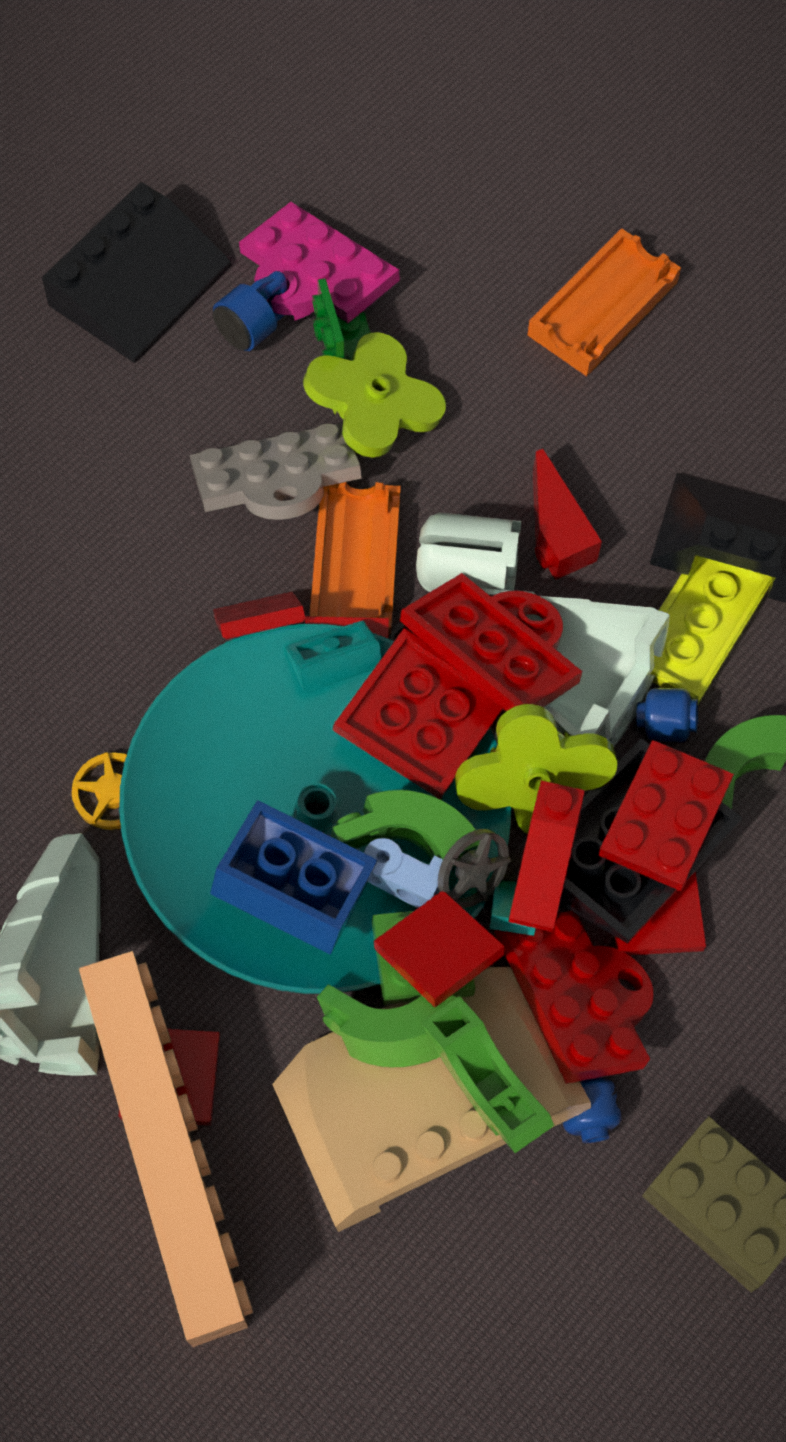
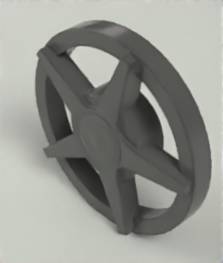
[438,829,511,908]

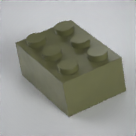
[642,1116,786,1293]

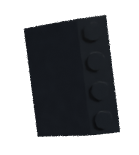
[42,182,231,363]
[560,738,743,943]

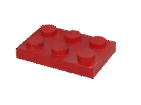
[599,740,734,891]

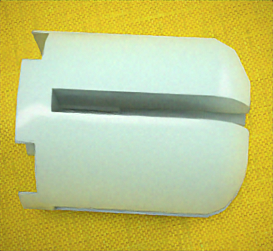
[416,512,521,592]

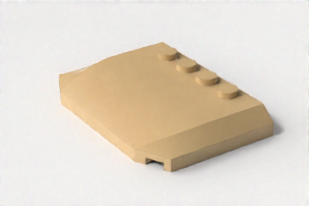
[272,967,591,1232]

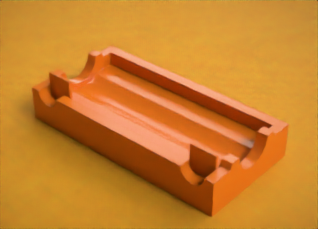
[527,228,681,377]
[310,482,401,636]

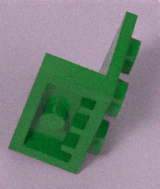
[312,278,371,361]

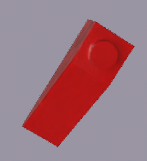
[532,449,602,580]
[509,780,585,932]

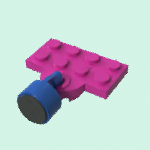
[213,202,400,351]

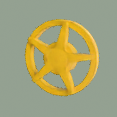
[72,752,127,830]

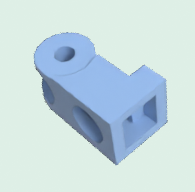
[364,838,443,908]

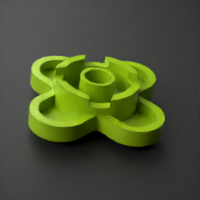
[303,332,446,457]
[455,704,617,834]

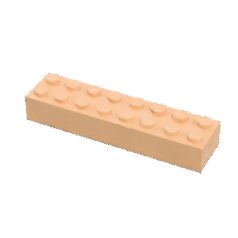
[79,951,253,1347]

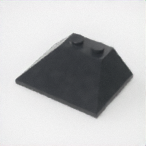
[650,473,786,603]

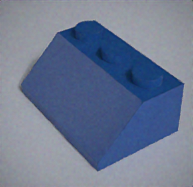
[210,800,378,955]

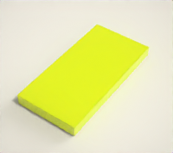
[650,555,773,704]

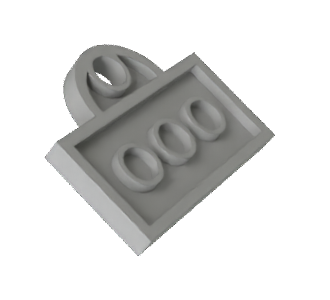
[190,423,361,520]

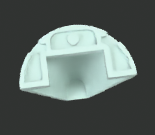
[482,589,670,747]
[0,833,101,1076]

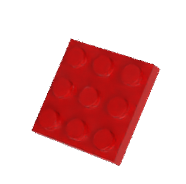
[333,628,504,800]

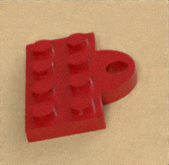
[400,573,583,711]
[494,911,654,1084]

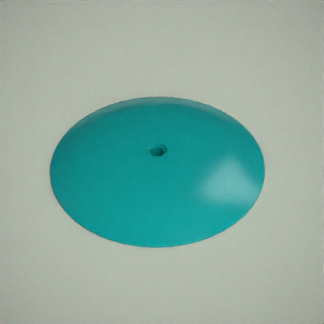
[119,624,511,994]

